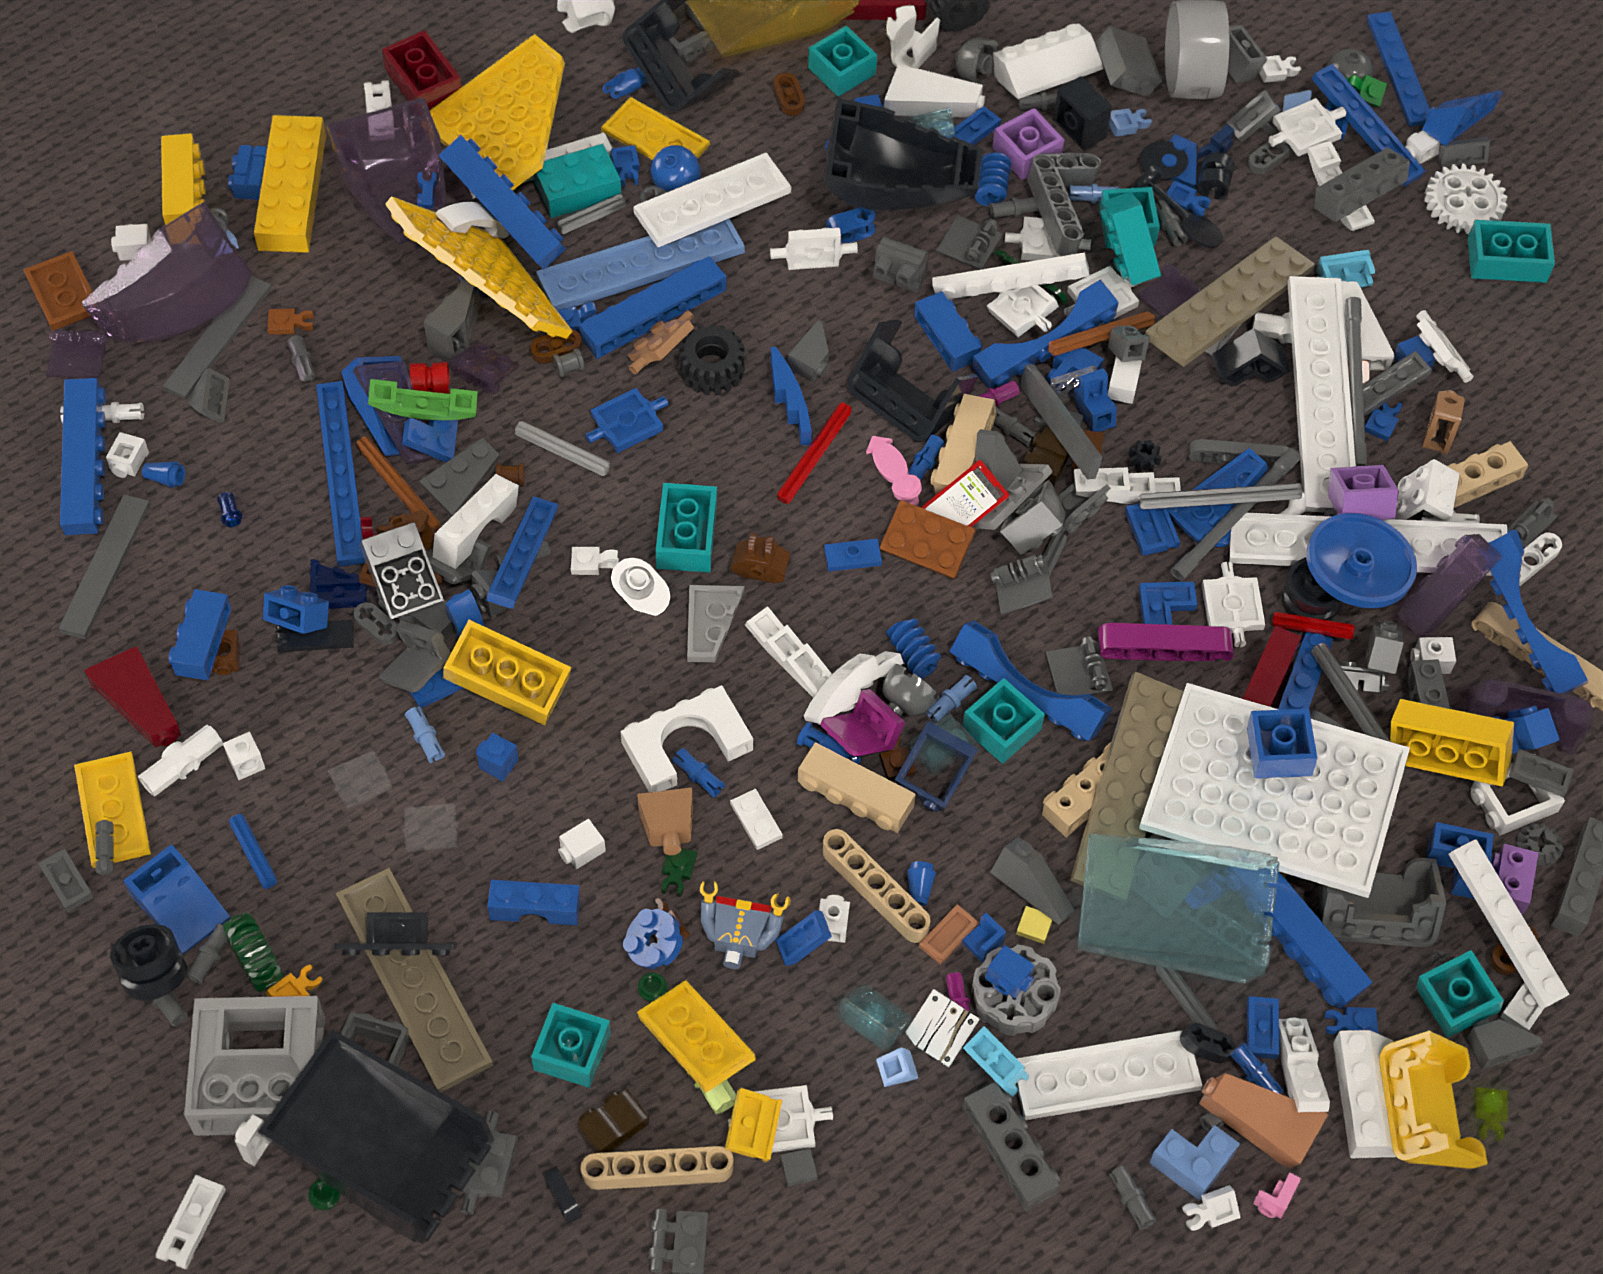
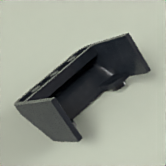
[623,0,741,111]
[848,319,979,442]

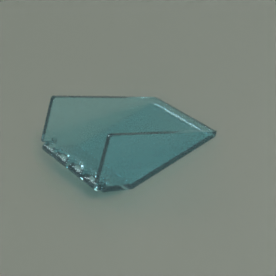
[1078,833,1280,983]

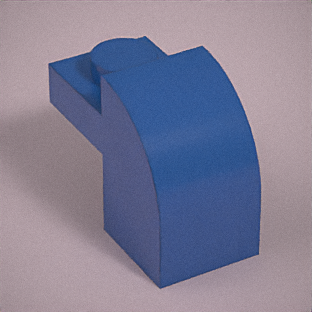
[1046,348,1104,395]
[1074,368,1117,432]

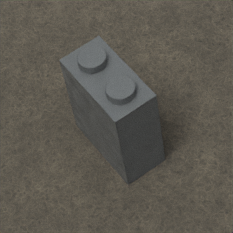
[1095,26,1162,96]

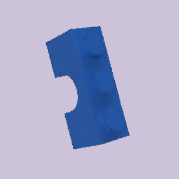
[487,880,581,925]

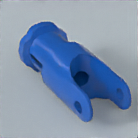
[603,67,648,99]
[797,722,861,764]

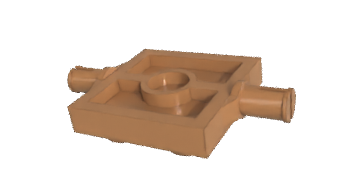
[628,310,694,375]

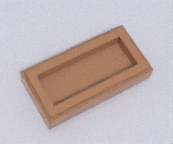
[919,904,979,965]

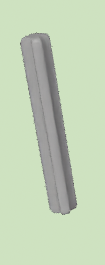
[515,421,610,476]

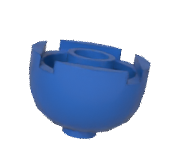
[650,145,701,192]

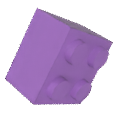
[992,108,1064,180]
[1328,465,1398,521]

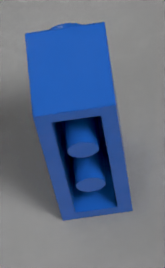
[914,291,982,372]
[169,589,232,680]

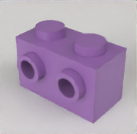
[1491,844,1538,914]

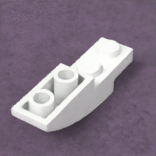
[804,651,904,725]
[1279,1018,1330,1112]

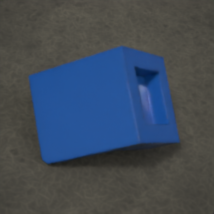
[962,913,1006,963]

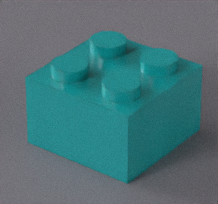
[808,26,877,97]
[1099,187,1160,248]
[962,678,1045,764]
[1416,950,1504,1038]
[531,1003,611,1088]

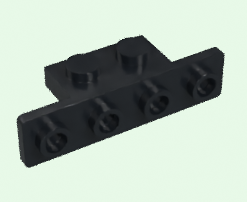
[334,912,457,955]

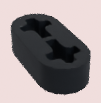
[1180,1023,1236,1064]
[542,1166,582,1225]

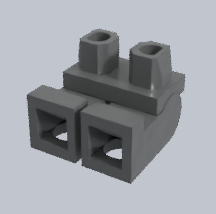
[873,236,928,293]

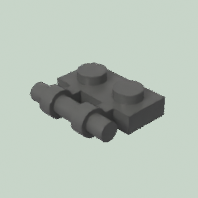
[648,1209,708,1274]

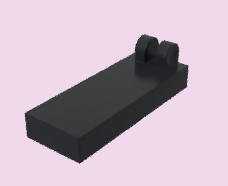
[276,620,354,653]

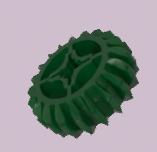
[223,912,283,992]

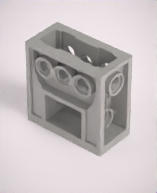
[184,996,325,1136]

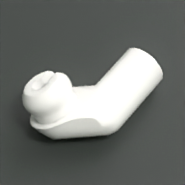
[1279,492,1306,515]

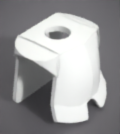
[557,0,615,33]
[886,6,940,69]

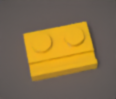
[725,1088,782,1162]

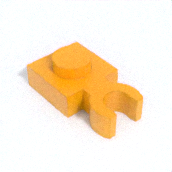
[266,965,323,997]

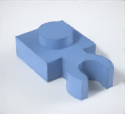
[1109,108,1152,136]

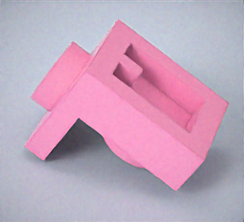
[1253,1173,1301,1219]

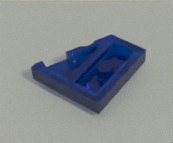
[310,559,367,609]

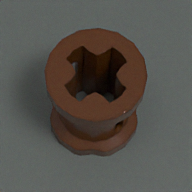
[496,463,525,487]

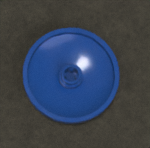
[1306,513,1417,608]

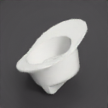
[611,558,670,616]

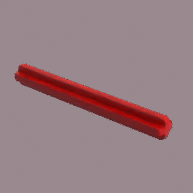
[777,402,852,504]

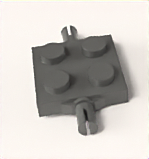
[452,1111,518,1215]

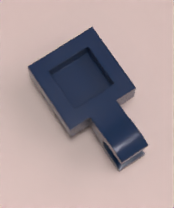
[1197,124,1235,160]

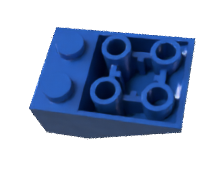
[123,844,231,955]

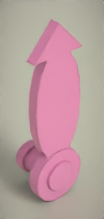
[866,436,922,506]

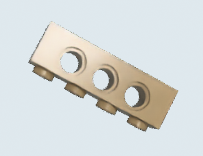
[1448,441,1528,508]

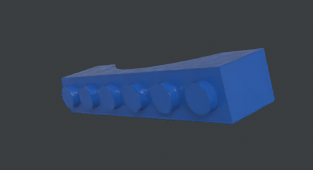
[972,279,1119,388]
[1476,533,1588,698]
[949,620,1113,741]

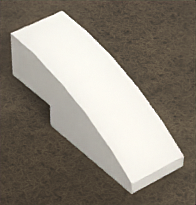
[1108,349,1142,404]

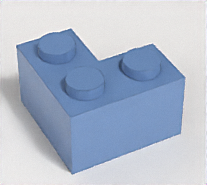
[1150,1125,1240,1201]

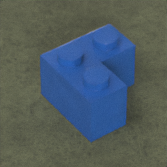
[1491,705,1560,754]
[1426,822,1494,899]

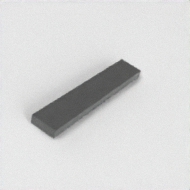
[163,275,272,400]
[1020,364,1103,480]
[58,495,150,639]

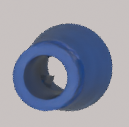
[142,461,185,488]
[907,861,936,906]

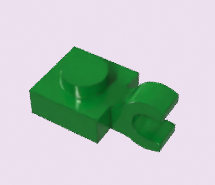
[1345,75,1387,107]

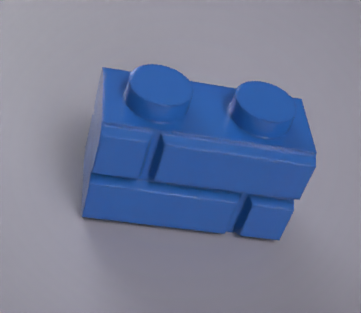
[228,145,268,200]

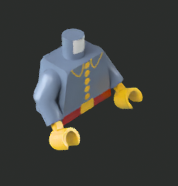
[700,881,791,969]

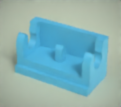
[1316,250,1375,287]
[963,1027,1029,1097]

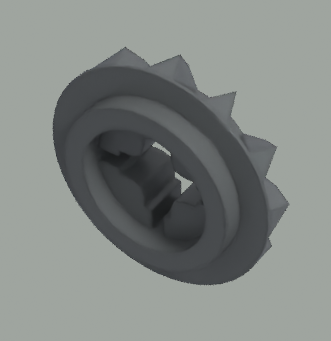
[1517,822,1564,866]

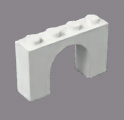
[621,686,753,792]

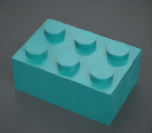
[533,143,621,218]
[1100,192,1161,286]
[1467,220,1555,283]
[656,483,717,573]

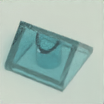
[838,984,913,1053]

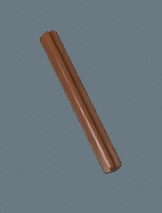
[1048,311,1155,356]
[356,436,441,531]

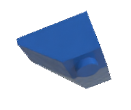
[1422,90,1503,146]
[341,356,410,456]

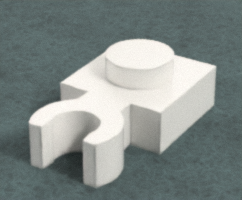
[1259,56,1301,82]
[1183,1185,1240,1230]

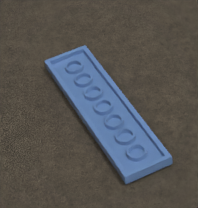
[536,219,745,311]

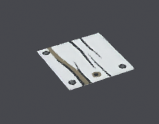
[906,989,980,1067]

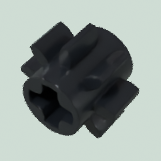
[1128,440,1162,473]

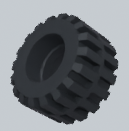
[925,0,990,32]
[679,324,745,395]

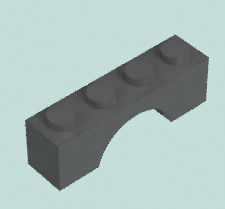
[1551,817,1603,937]

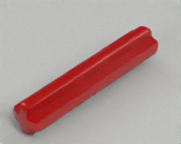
[1272,612,1355,639]

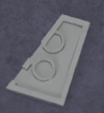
[973,464,1052,530]
[687,585,744,663]

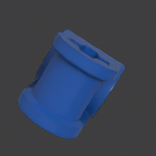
[825,207,875,244]

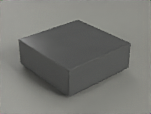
[780,1148,818,1187]

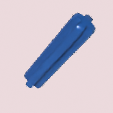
[229,814,277,889]

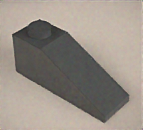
[990,837,1075,925]

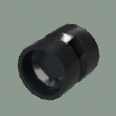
[1197,152,1235,200]

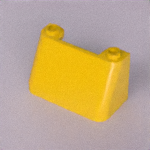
[1379,1031,1487,1169]

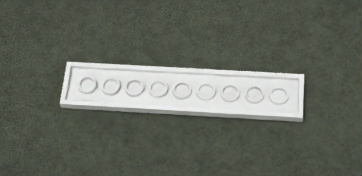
[1288,276,1356,512]
[1229,513,1507,576]

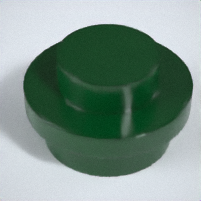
[638,973,667,1002]
[308,1179,340,1211]

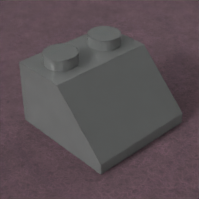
[1000,480,1066,555]

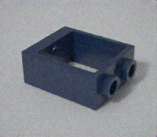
[894,721,978,812]

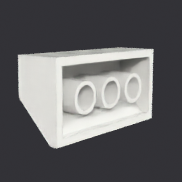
[993,23,1104,99]
[1333,1030,1396,1158]

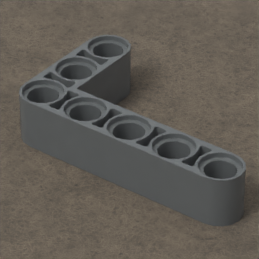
[1027,153,1101,256]

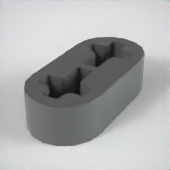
[354,602,399,646]

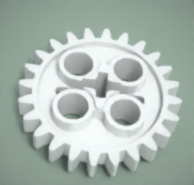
[1424,164,1507,234]

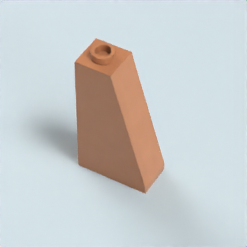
[1199,1073,1328,1169]

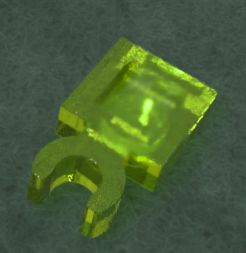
[1475,1087,1508,1142]

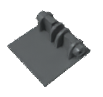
[936,215,1003,270]
[990,554,1053,615]
[1045,636,1113,695]

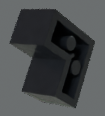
[1212,328,1290,386]

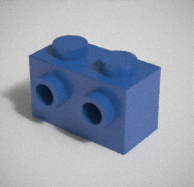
[263,585,329,634]

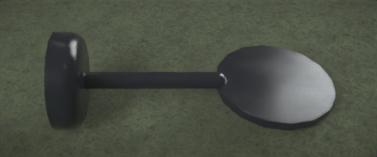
[1133,165,1223,248]

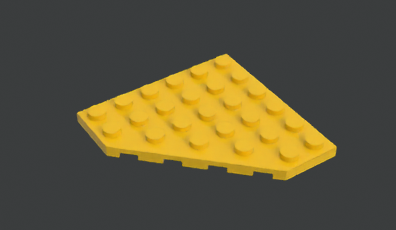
[419,34,565,190]
[385,196,572,339]

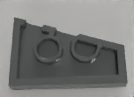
[419,438,500,517]

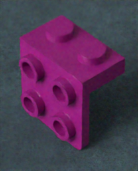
[821,689,905,756]

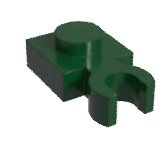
[662,848,698,897]

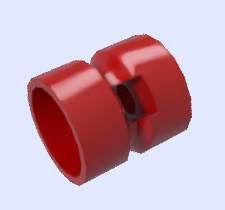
[410,362,450,394]

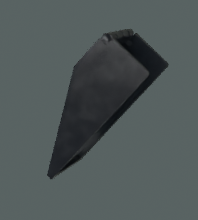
[258,1029,494,1244]

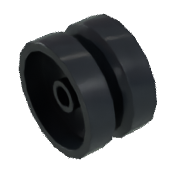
[1281,557,1342,621]
[110,924,188,1001]

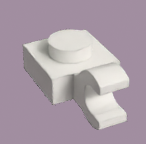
[571,547,619,575]

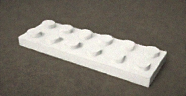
[634,153,791,247]
[1016,1030,1202,1120]

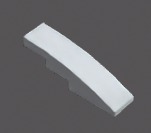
[1074,467,1181,504]
[745,607,832,698]

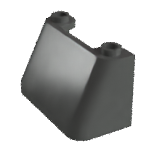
[1319,858,1446,947]

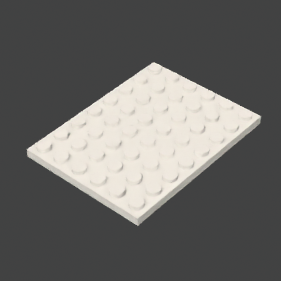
[1139,683,1410,898]

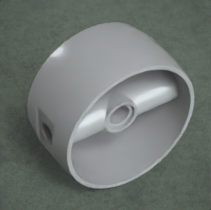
[1165,0,1229,99]

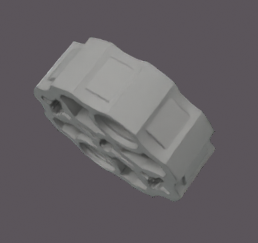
[971,945,1061,1036]

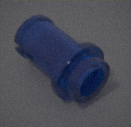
[217,492,242,528]

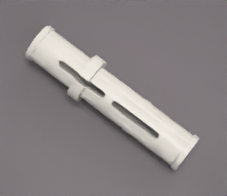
[60,402,144,423]

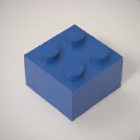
[1247,708,1318,779]

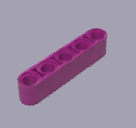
[1098,623,1234,661]

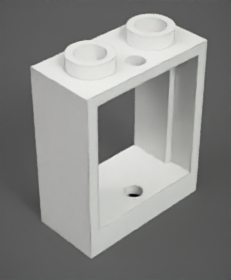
[1471,754,1565,836]

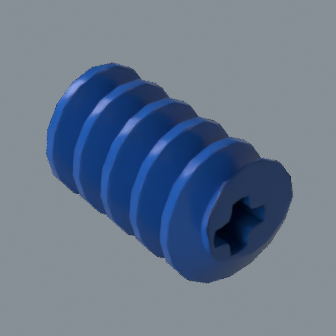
[975,153,1012,206]
[886,619,942,679]

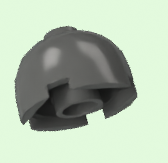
[955,37,999,88]
[1325,48,1373,79]
[882,664,940,717]

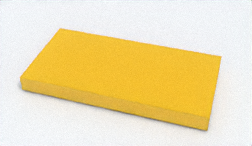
[601,97,710,160]
[74,751,151,868]
[637,980,756,1093]

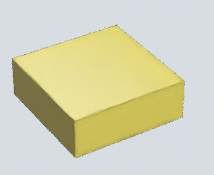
[1016,906,1052,944]

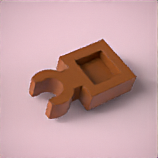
[268,308,314,335]

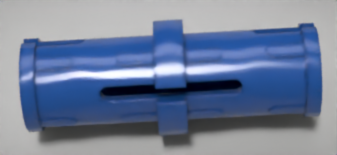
[908,435,945,481]
[672,748,725,797]
[1230,1042,1284,1094]

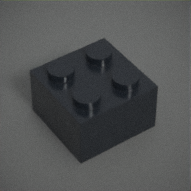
[1053,76,1112,151]

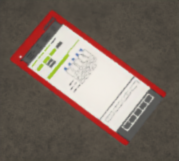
[921,460,1010,527]

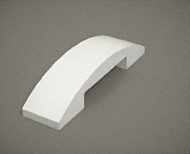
[1307,141,1375,231]
[436,202,509,238]

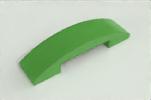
[368,379,478,420]

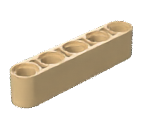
[823,829,931,943]
[581,1146,733,1190]

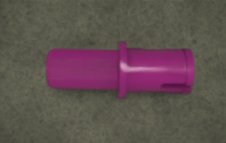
[978,381,1020,407]
[946,972,971,1012]

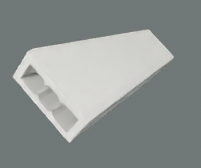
[884,64,985,117]
[1341,281,1394,370]

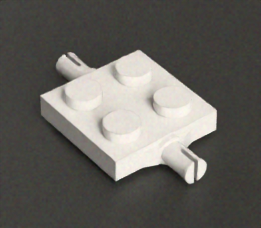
[1268,99,1346,156]
[1005,217,1091,261]
[770,228,858,270]
[1064,266,1140,327]
[987,285,1059,337]
[1417,310,1474,383]
[1201,562,1265,647]
[728,1085,833,1153]

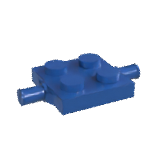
[585,388,669,453]

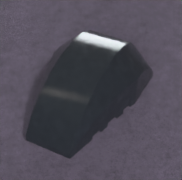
[823,98,983,210]

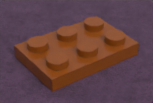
[23,251,101,331]
[880,500,976,580]

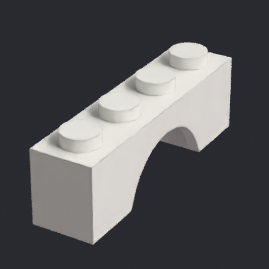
[433,474,519,569]

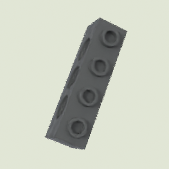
[962,1082,1060,1211]

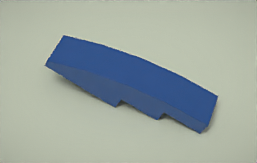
[770,347,812,445]

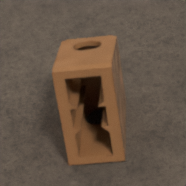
[1422,390,1465,454]
[637,788,693,855]

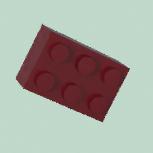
[382,30,462,117]

